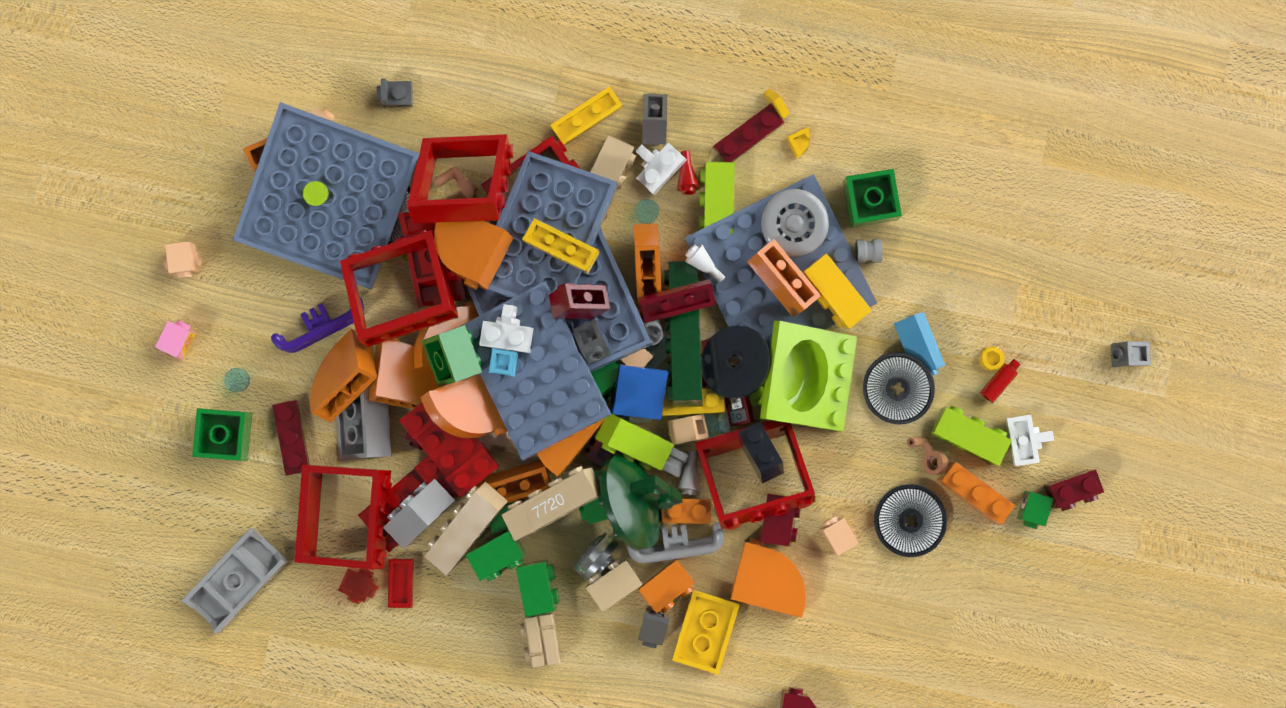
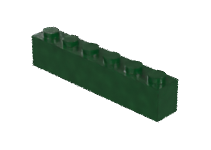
[664,261,703,408]

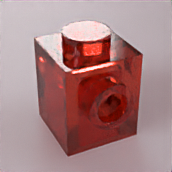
[338,568,379,604]

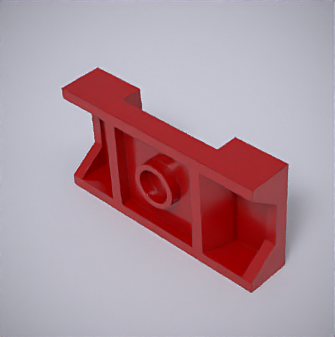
[398,212,467,309]
[399,403,500,498]
[358,456,458,553]

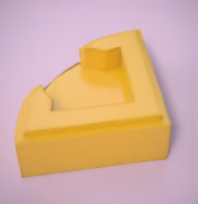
[763,88,790,119]
[786,127,810,159]

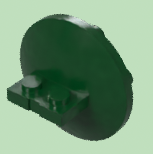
[598,453,683,550]

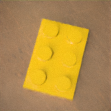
[672,589,740,675]

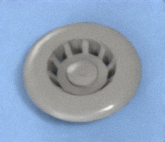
[761,189,829,257]

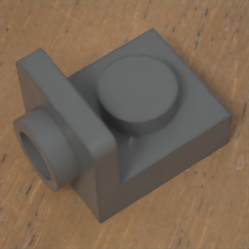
[377,78,413,107]
[572,319,611,364]
[1111,341,1151,367]

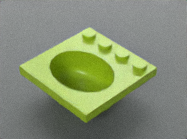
[760,321,857,432]

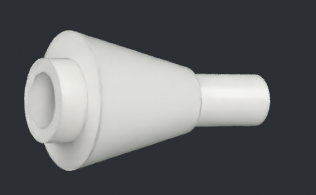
[685,244,725,283]
[677,451,701,497]

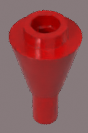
[677,150,700,195]

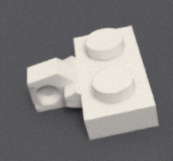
[636,143,687,195]
[479,304,534,353]
[1006,415,1054,466]

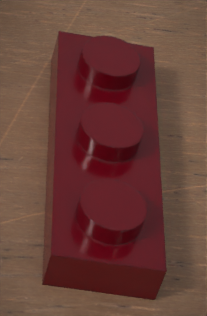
[713,104,785,162]
[638,279,716,323]
[272,400,310,476]

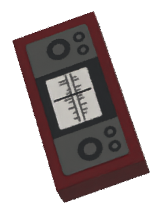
[724,396,755,427]

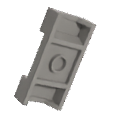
[181,528,289,634]

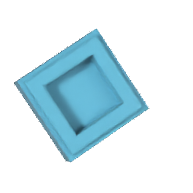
[488,348,519,377]

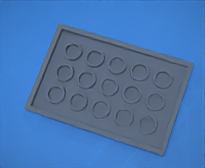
[479,151,618,299]
[460,281,612,461]

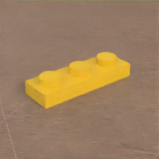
[550,86,623,146]
[522,218,600,274]

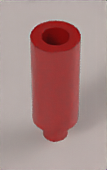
[979,359,1021,404]

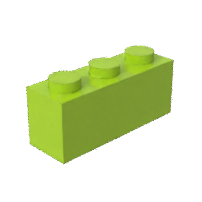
[699,162,735,234]
[929,405,1012,466]
[595,413,675,471]

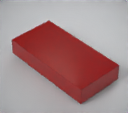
[388,558,414,608]

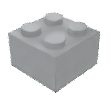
[383,479,455,549]

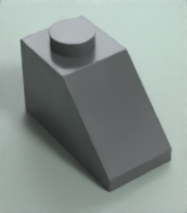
[642,94,667,146]
[638,609,669,648]

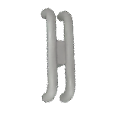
[627,522,724,563]

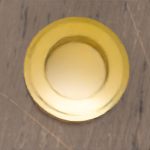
[979,346,1005,371]

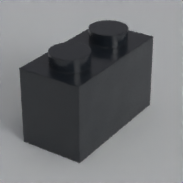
[738,422,784,484]

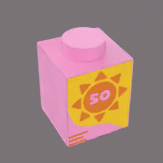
[155,320,196,359]

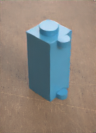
[894,312,945,375]

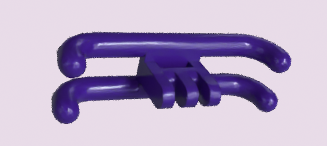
[271,297,364,353]

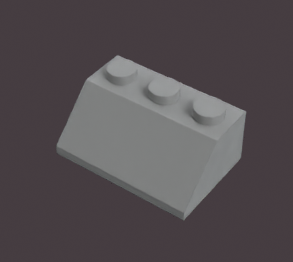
[336,384,392,460]

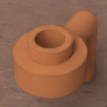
[433,167,478,198]
[907,437,948,475]

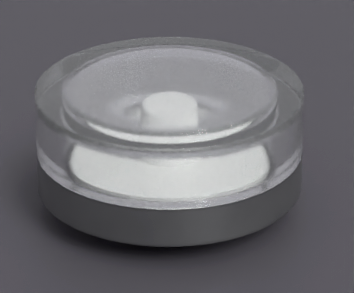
[573,532,619,581]

